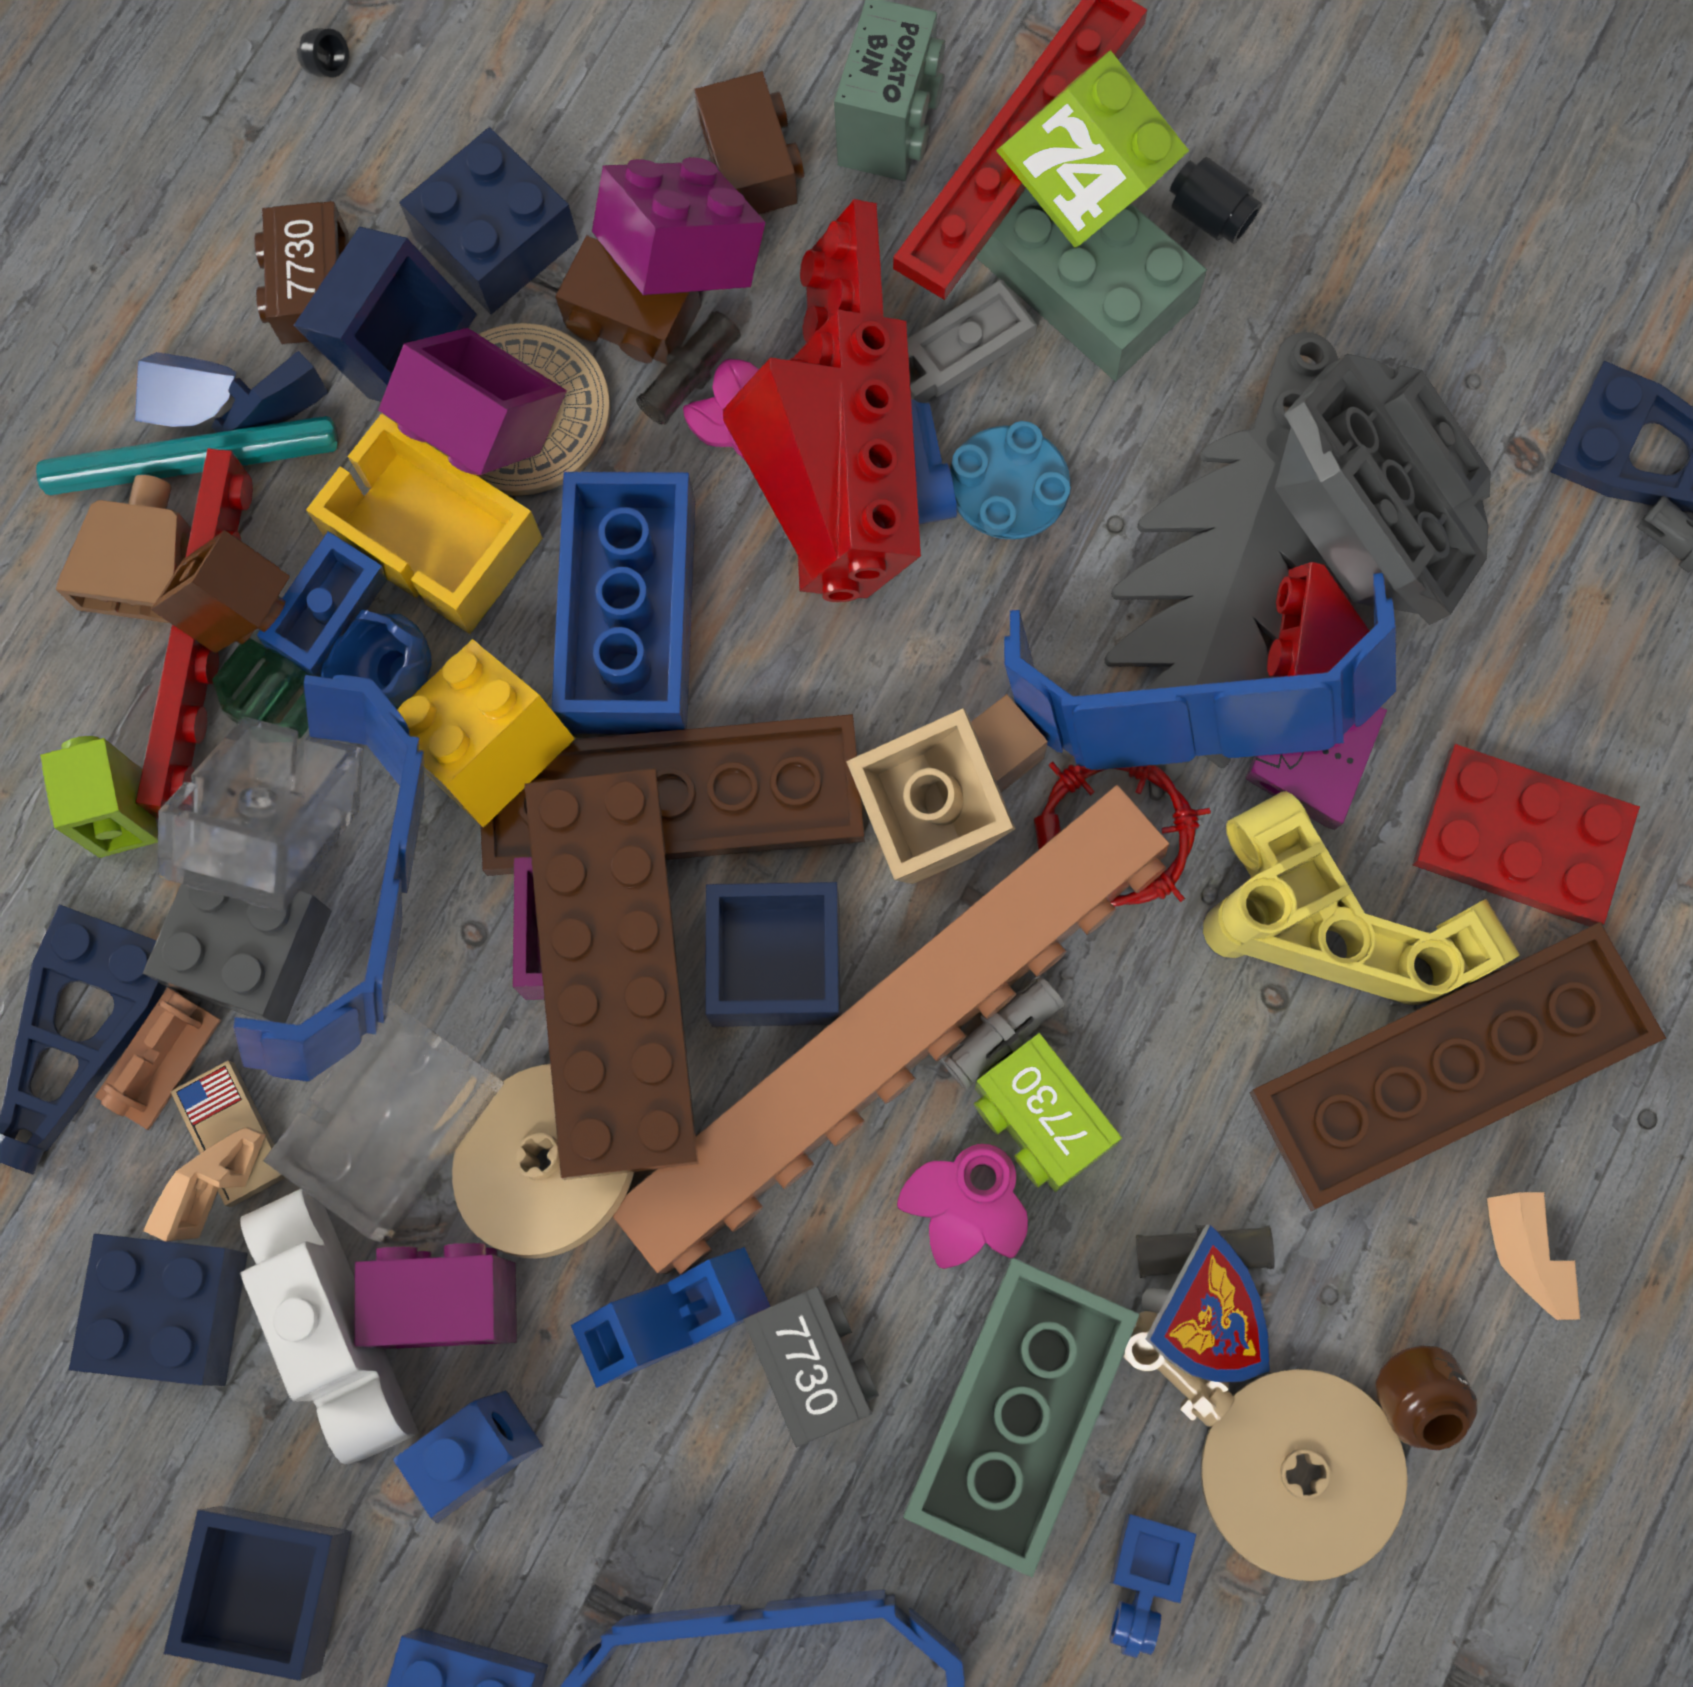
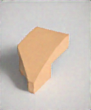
[144,1127,266,1241]
[1487,1192,1580,1320]

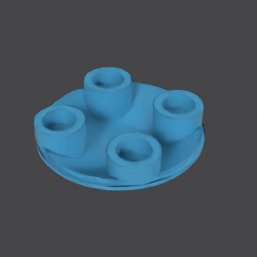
[950,421,1071,540]

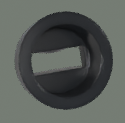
[296,28,349,77]

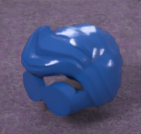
[321,609,432,710]

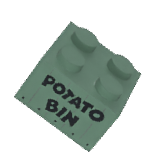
[834,0,945,182]

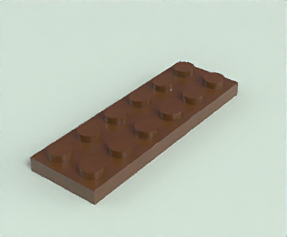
[480,714,865,876]
[525,768,699,1180]
[1249,922,1666,1211]

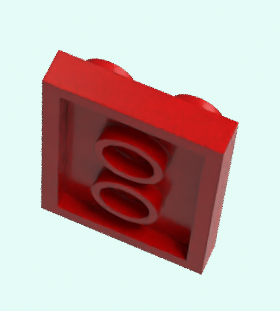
[1412,744,1640,927]

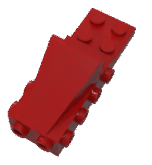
[723,199,921,602]

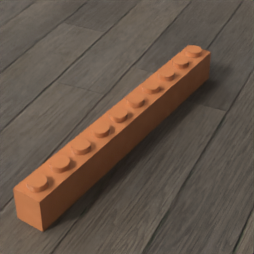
[613,785,1170,1275]

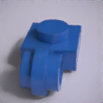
[1110,1514,1196,1658]

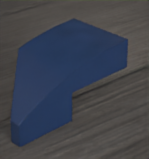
[211,350,329,433]

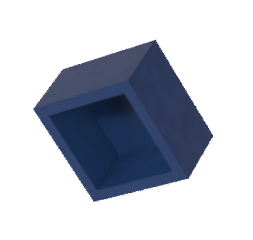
[399,127,579,315]
[293,226,477,402]
[705,882,841,1027]
[69,1233,248,1386]
[164,1506,352,1681]

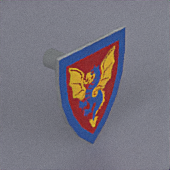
[1142,1224,1270,1382]

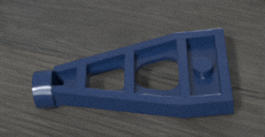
[1551,361,1693,513]
[0,904,166,1175]

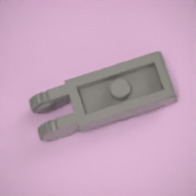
[907,280,1037,403]

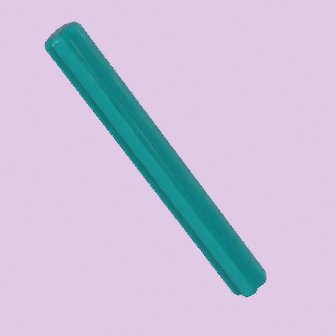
[36,416,338,495]

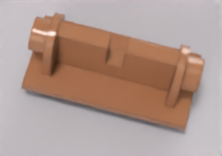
[94,987,222,1130]

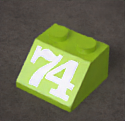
[996,50,1189,248]

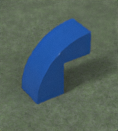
[571,1247,771,1388]

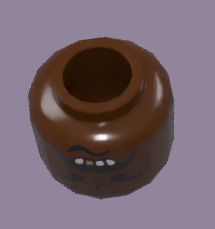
[1376,1345,1478,1450]

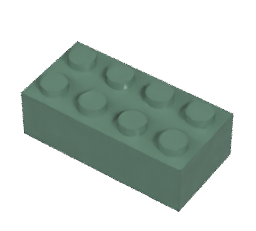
[976,188,1207,382]
[903,1258,1140,1578]

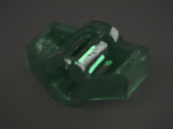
[212,638,311,742]

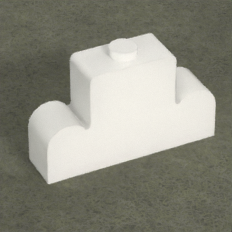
[240,1187,419,1465]

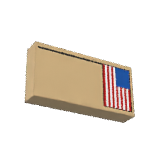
[170,1060,289,1208]

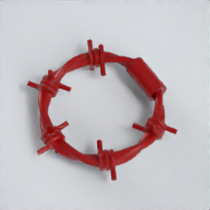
[1034,762,1211,907]

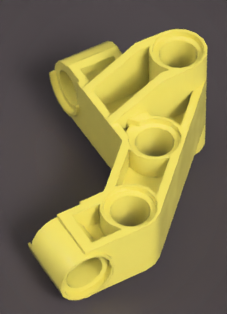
[1203,791,1520,1005]

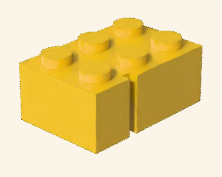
[306,413,543,634]

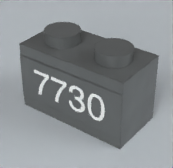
[743,1286,879,1448]

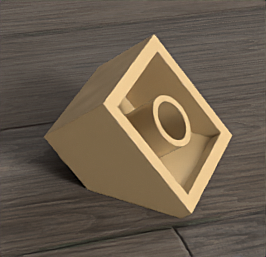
[846,708,1016,884]

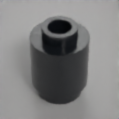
[1169,157,1262,244]

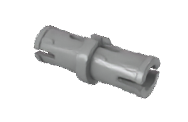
[940,976,1065,1090]

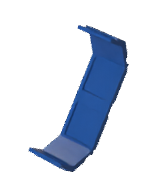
[1004,573,1396,770]
[233,675,424,1082]
[560,1589,965,1687]

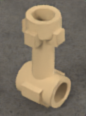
[1123,1311,1235,1427]

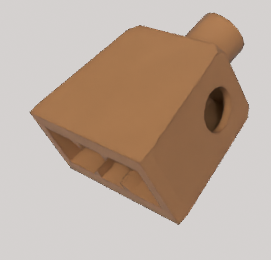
[56,475,191,623]

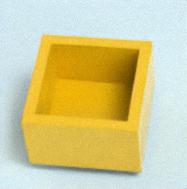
[398,639,575,827]

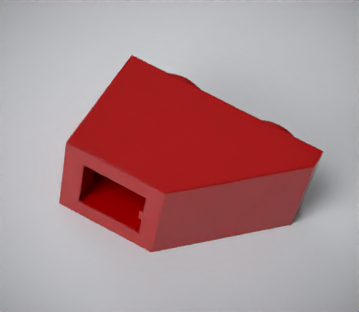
[1267,562,1369,678]

